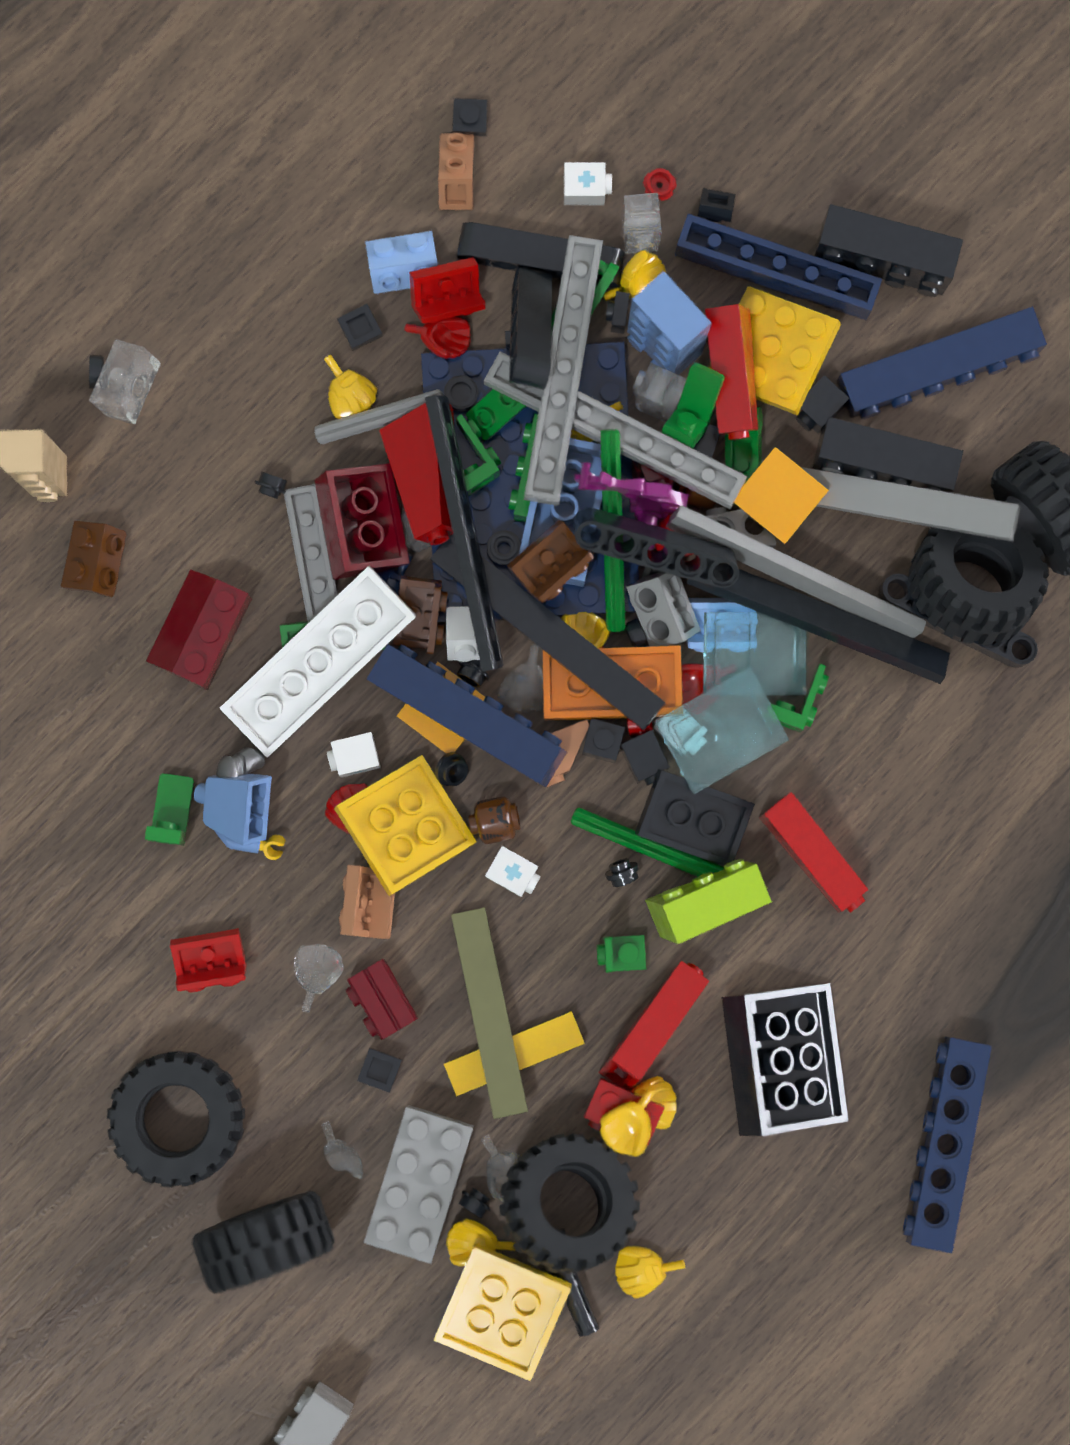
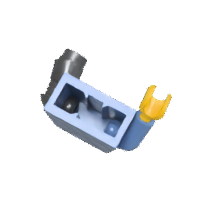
[194,747,286,860]

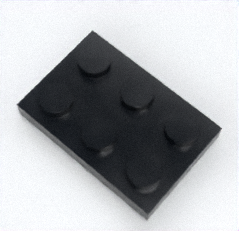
[634,769,755,866]

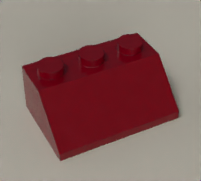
[314,463,410,580]
[146,569,252,691]

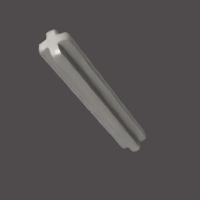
[314,389,444,444]

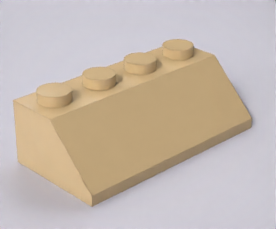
[0,430,67,502]

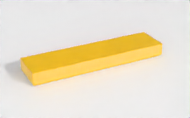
[444,1011,585,1096]

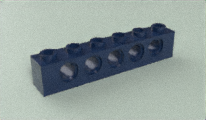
[902,1036,992,1254]

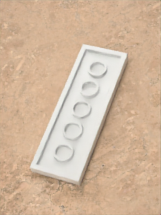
[220,566,417,758]

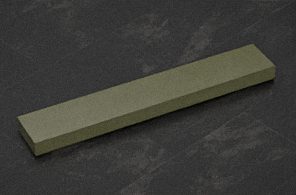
[451,907,528,1120]

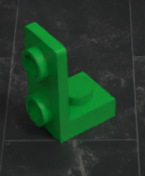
[661,362,725,449]
[466,389,528,440]
[456,414,502,496]
[761,664,829,733]
[145,773,194,846]
[596,935,646,972]

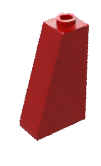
[705,304,758,440]
[379,403,454,545]
[759,792,869,913]
[598,960,709,1090]

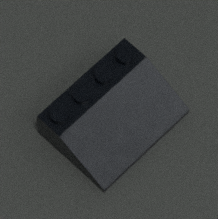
[722,983,848,1136]

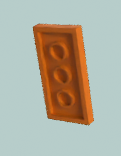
[543,645,683,721]

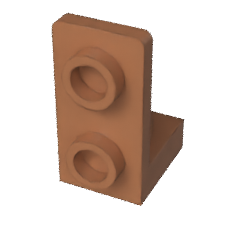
[438,133,474,210]

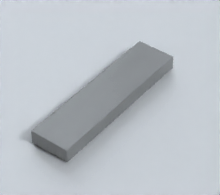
[284,484,338,621]

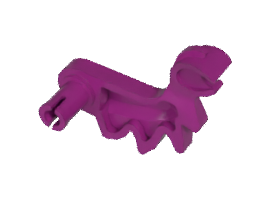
[574,462,688,550]

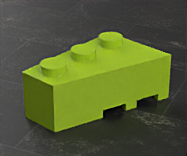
[645,859,772,944]

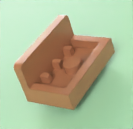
[339,865,395,939]

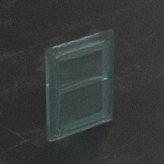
[703,612,807,695]
[654,667,789,794]

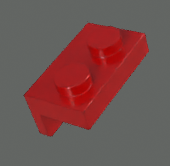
[409,257,486,324]
[170,928,247,992]
[584,1078,665,1146]

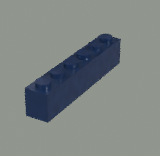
[675,214,882,320]
[837,307,1047,420]
[367,644,567,787]

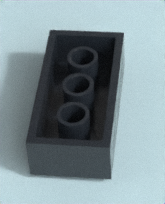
[814,204,963,297]
[812,417,964,493]

